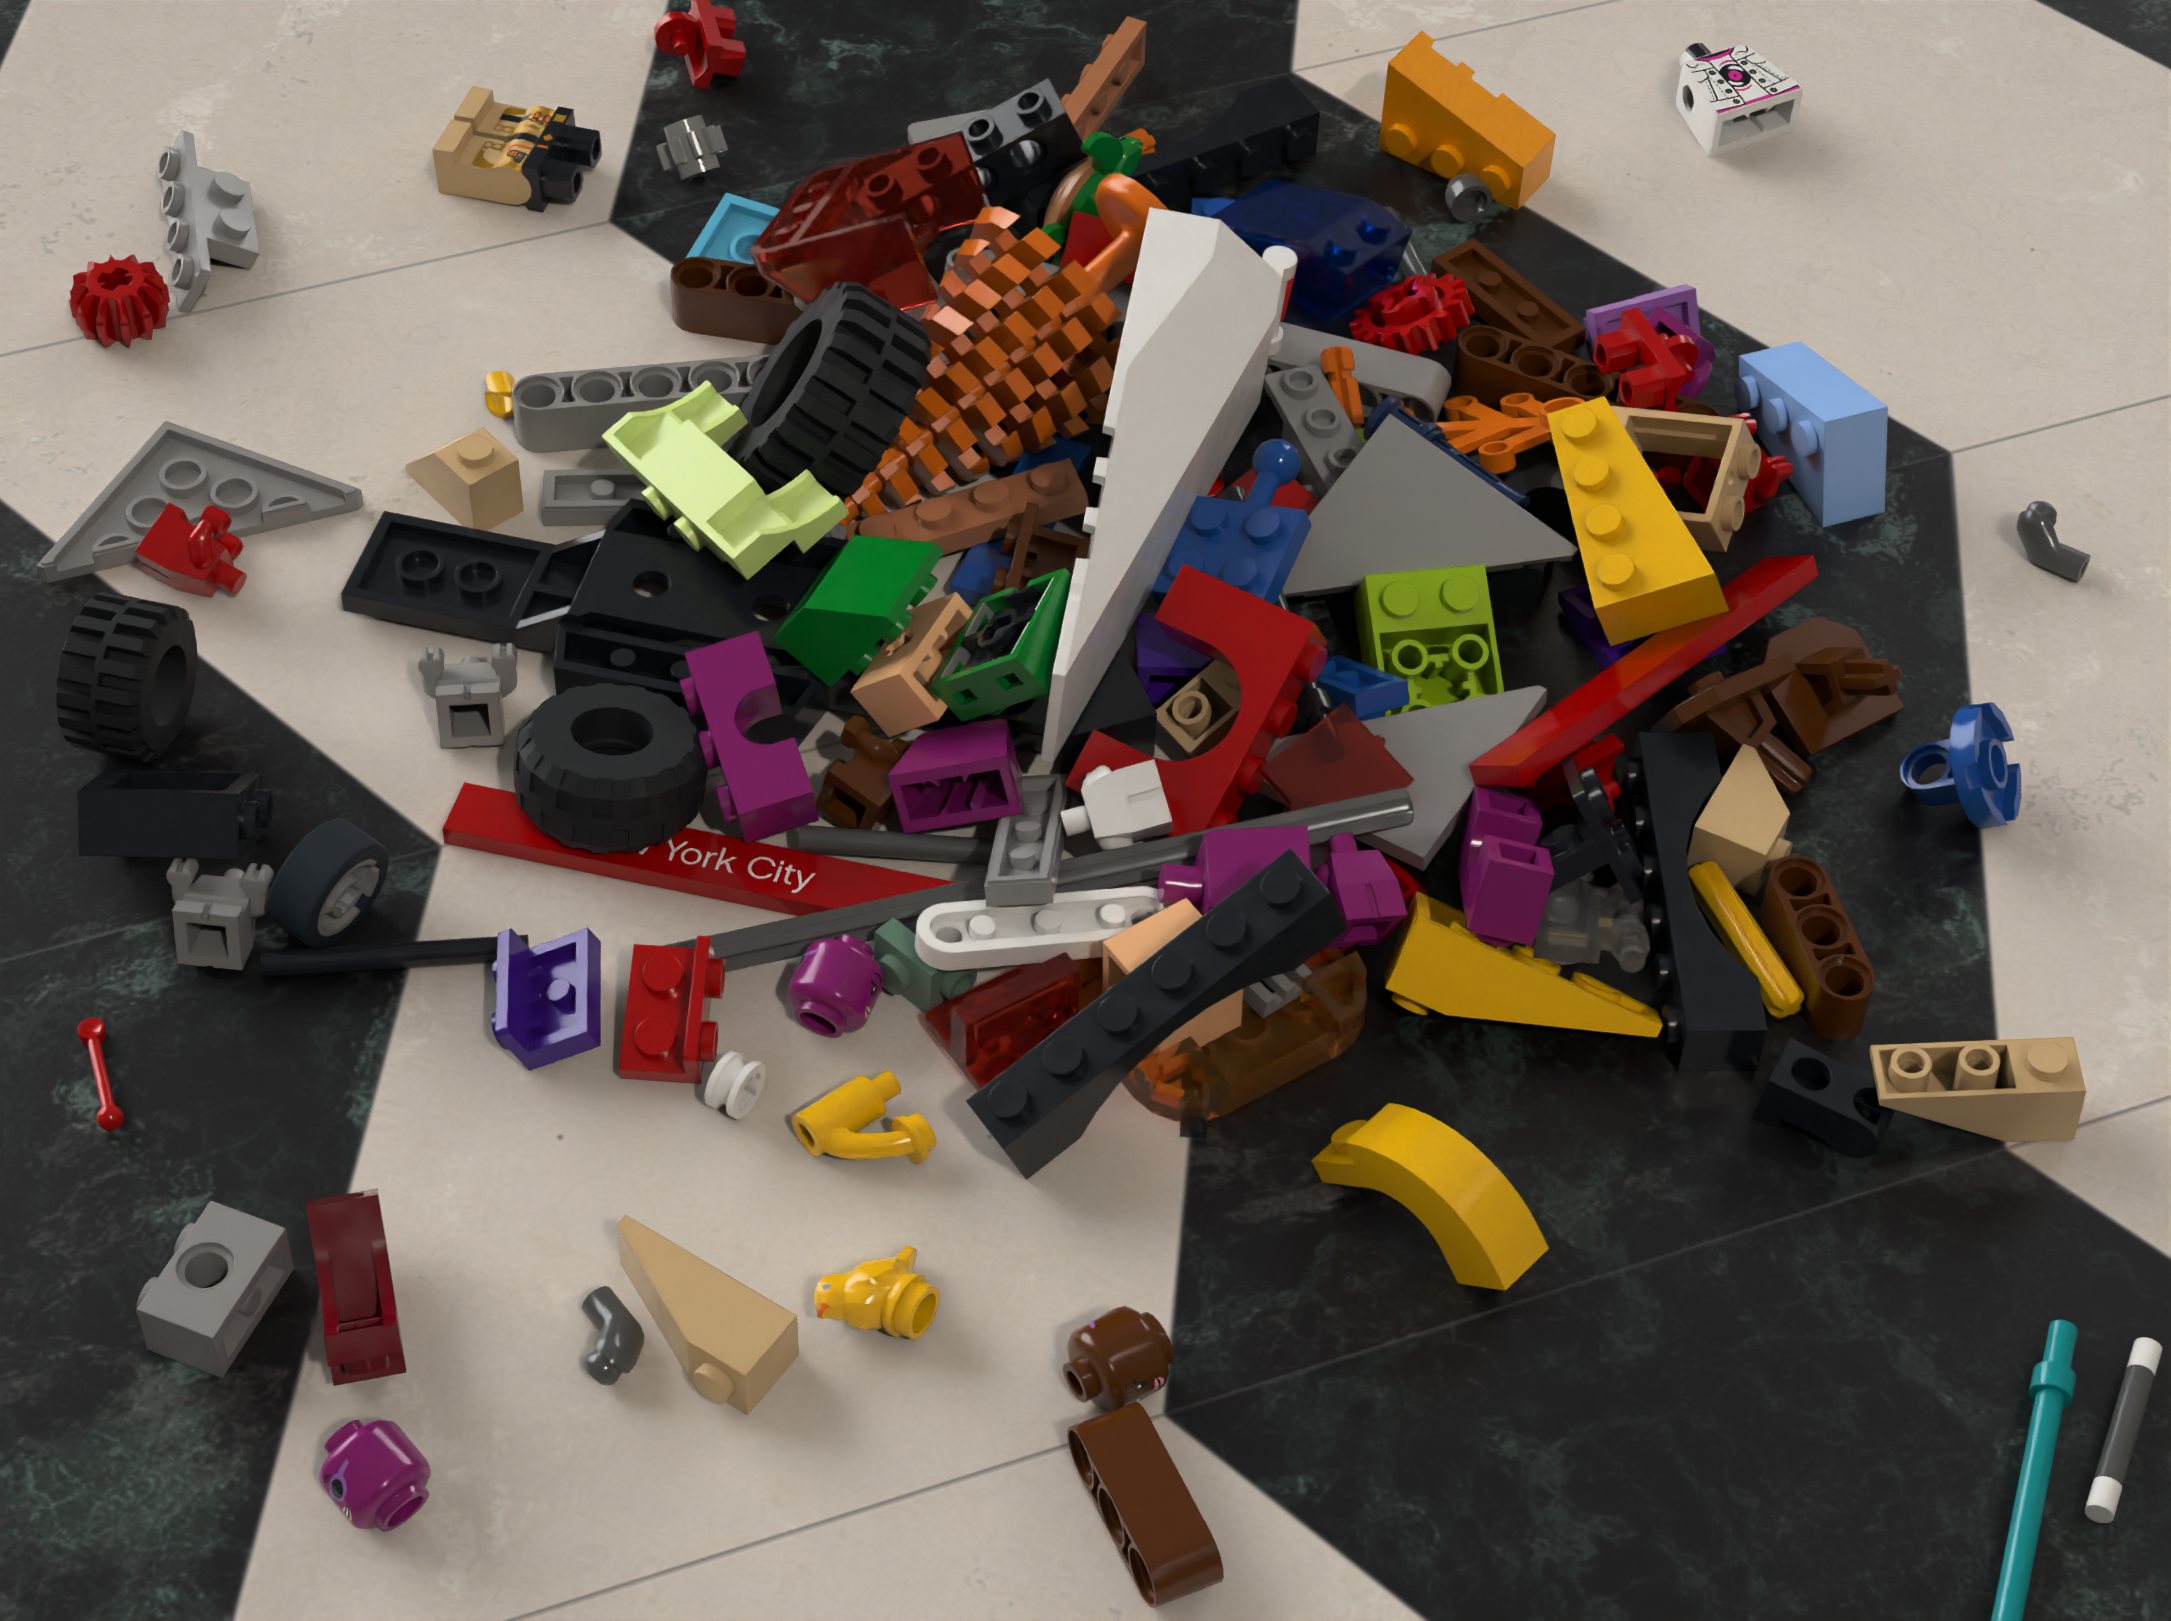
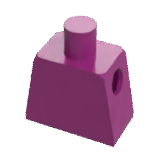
[888,719,1023,834]
[1158,826,1311,916]

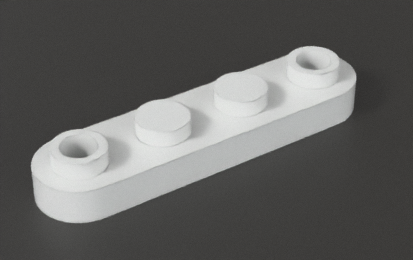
[915,886,1173,971]

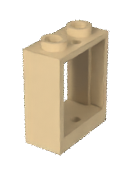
[1611,406,1761,552]

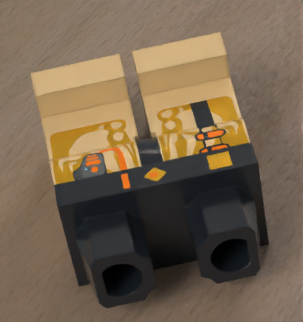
[432,86,602,213]

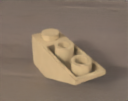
[1869,1037,2086,1142]

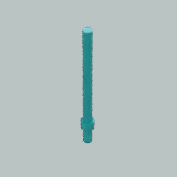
[1991,1320,2078,1621]

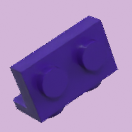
[491,927,601,1071]

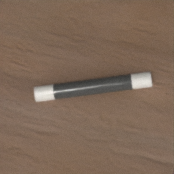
[2085,1337,2162,1523]

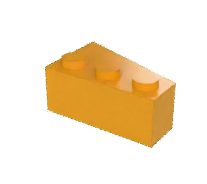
[1378,30,1556,210]

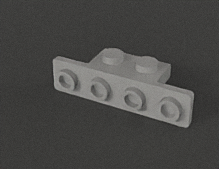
[157,130,260,313]
[1264,364,1364,501]

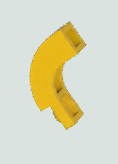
[1311,1103,1549,1291]

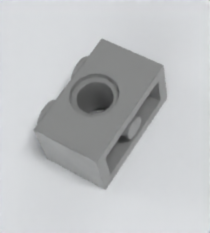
[136,1201,294,1378]

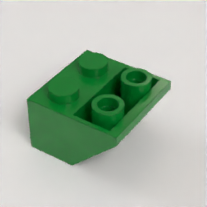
[773,535,945,688]

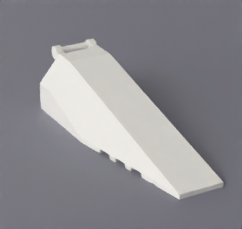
[1040,207,1298,763]

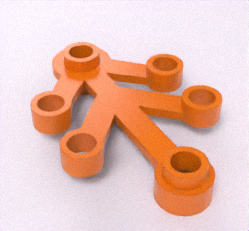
[1368,392,1585,474]

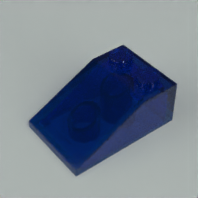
[1209,179,1413,324]

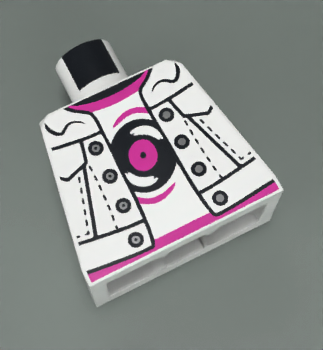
[1676,43,1803,157]

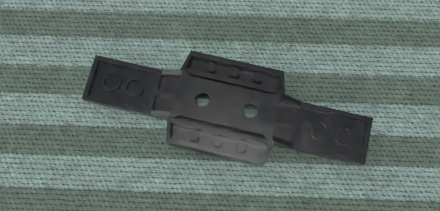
[341,498,1050,752]

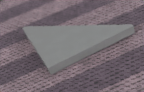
[1282,413,1578,598]
[36,421,363,583]
[1257,685,1547,871]

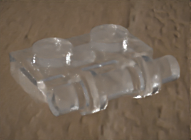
[1532,873,1650,973]

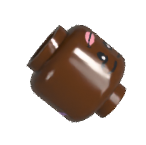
[1063,1306,1174,1412]

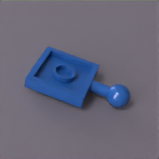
[1151,439,1312,606]

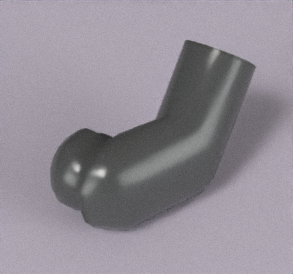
[2016,501,2090,582]
[582,1286,644,1385]

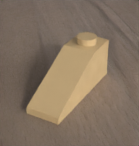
[617,1214,799,1415]

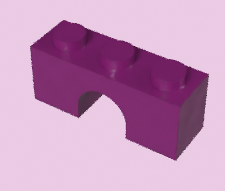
[679,631,819,844]
[1454,786,1555,946]

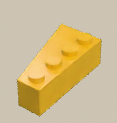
[1547,396,1729,646]

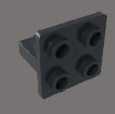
[1536,753,1646,905]

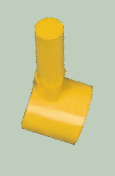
[484,371,515,418]

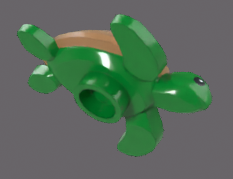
[1041,132,1143,267]

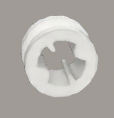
[704,1050,766,1119]

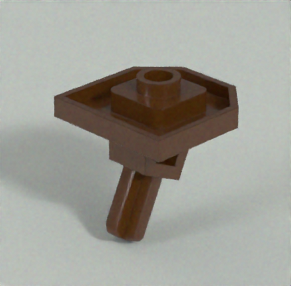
[1758,616,1904,761]
[1650,653,1812,796]

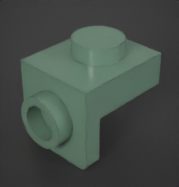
[874,917,977,1017]

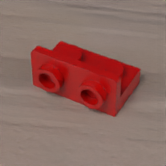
[618,936,726,1084]

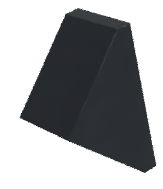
[1060,650,1157,775]

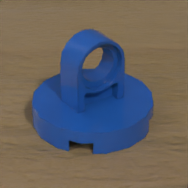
[1900,702,2021,829]

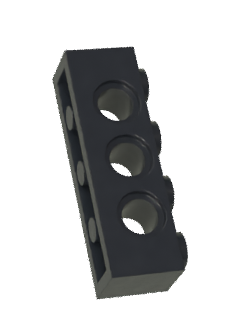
[852,78,1088,262]

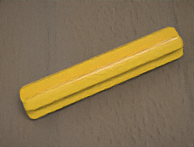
[1688,860,1805,1019]

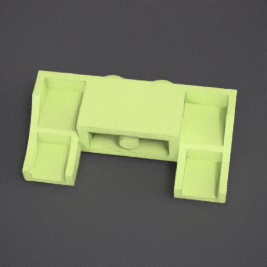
[601,380,849,581]

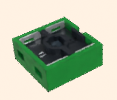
[930,568,1072,722]

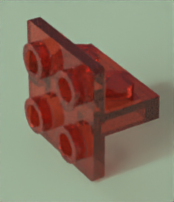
[925,952,1080,1091]

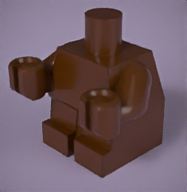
[816,715,910,830]

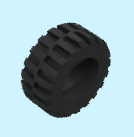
[726,281,932,503]

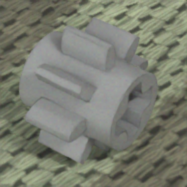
[655,115,728,181]

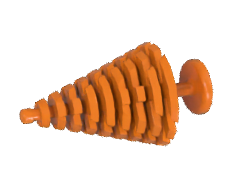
[838,173,1169,526]

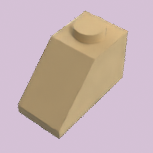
[406,427,524,531]
[1687,744,1793,897]

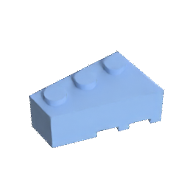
[1734,341,1888,528]

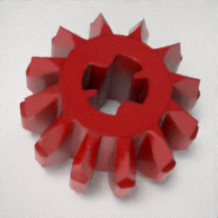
[69,254,170,348]

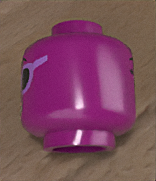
[787,935,885,1038]
[319,1420,431,1532]

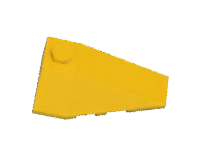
[1384,891,1663,1038]

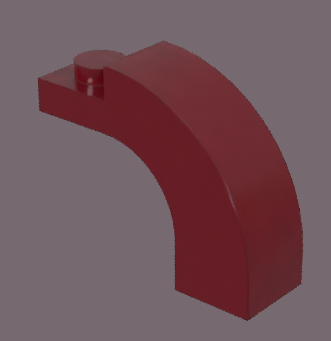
[306,1188,407,1386]

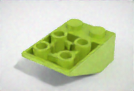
[1352,564,1504,716]

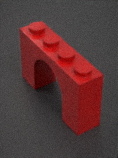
[1064,563,1327,840]

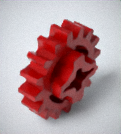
[1349,273,1475,356]

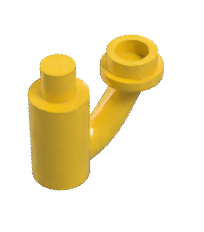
[792,1070,937,1164]

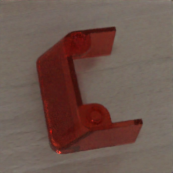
[750,131,991,311]

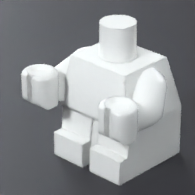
[1060,759,1173,851]

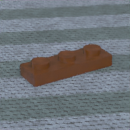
[1430,238,1587,354]

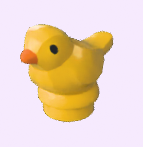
[814,1245,940,1340]

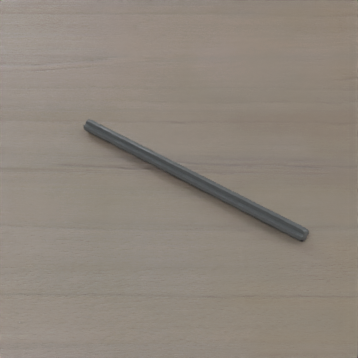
[662,788,1414,972]

